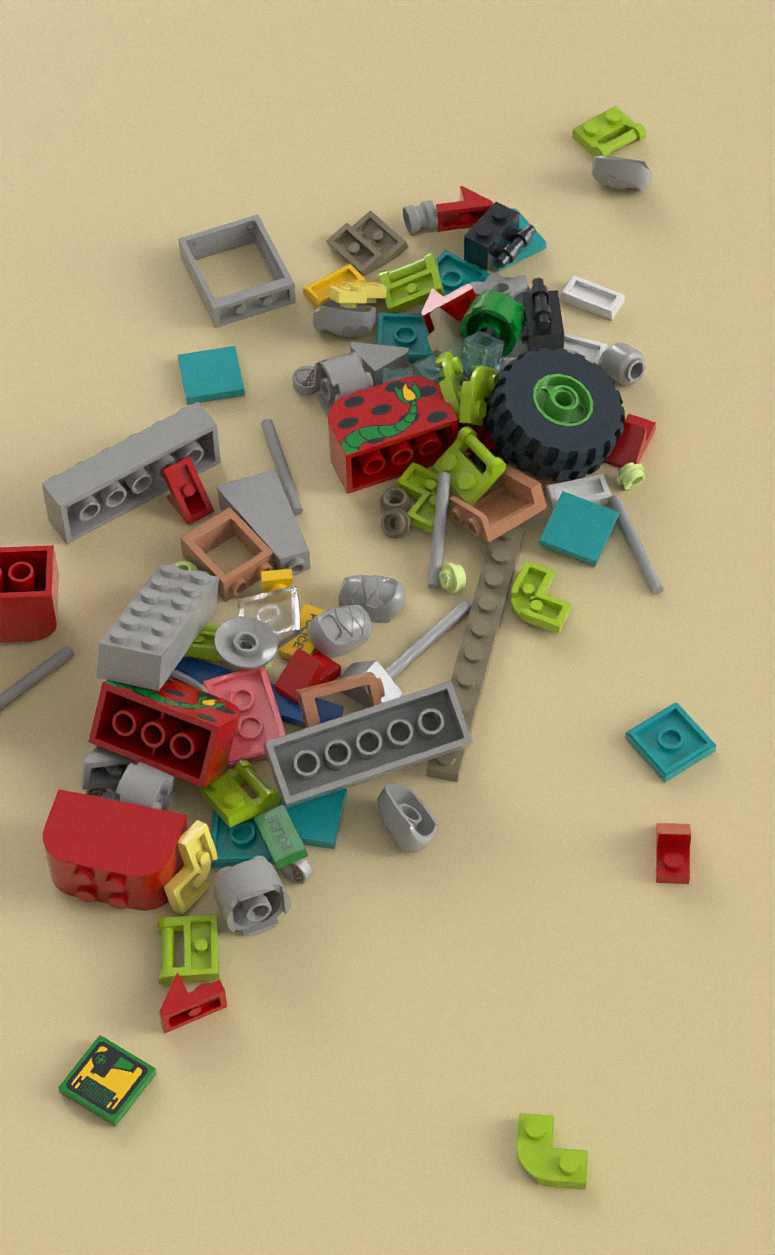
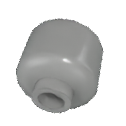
[601,343,645,385]

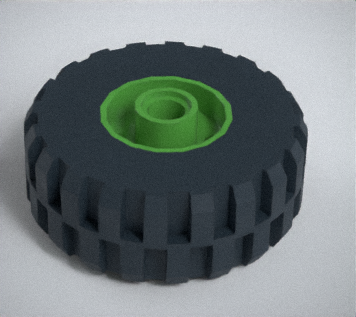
[486,348,625,481]

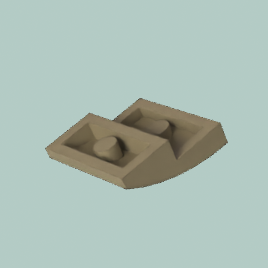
[326,210,409,275]
[427,306,482,379]

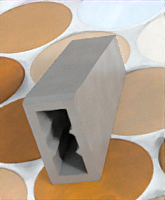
[217,469,310,575]

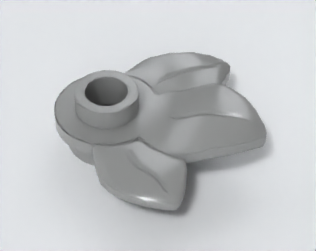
[470,272,527,300]

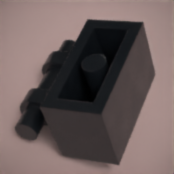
[464,202,536,271]
[521,278,564,353]

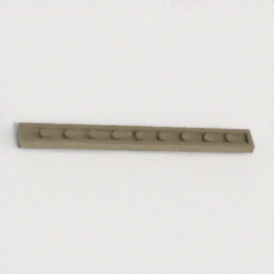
[426,524,525,782]

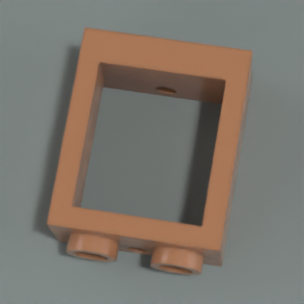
[180,507,275,602]
[296,672,385,729]

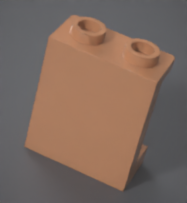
[448,464,547,543]

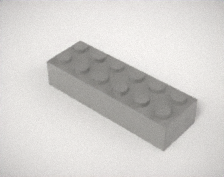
[42,402,221,544]
[97,564,219,691]
[263,681,473,809]

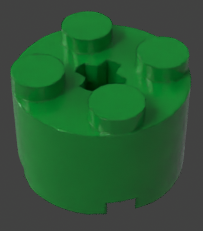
[459,289,525,360]

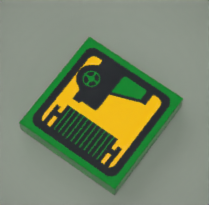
[58,1035,157,1127]

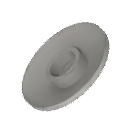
[214,616,278,670]

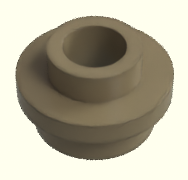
[380,487,410,513]
[381,508,411,539]

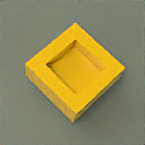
[261,568,294,600]

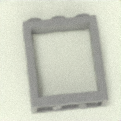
[178,214,296,328]

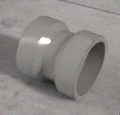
[402,200,438,234]

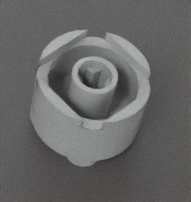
[314,352,374,417]
[115,760,176,810]
[213,856,291,936]

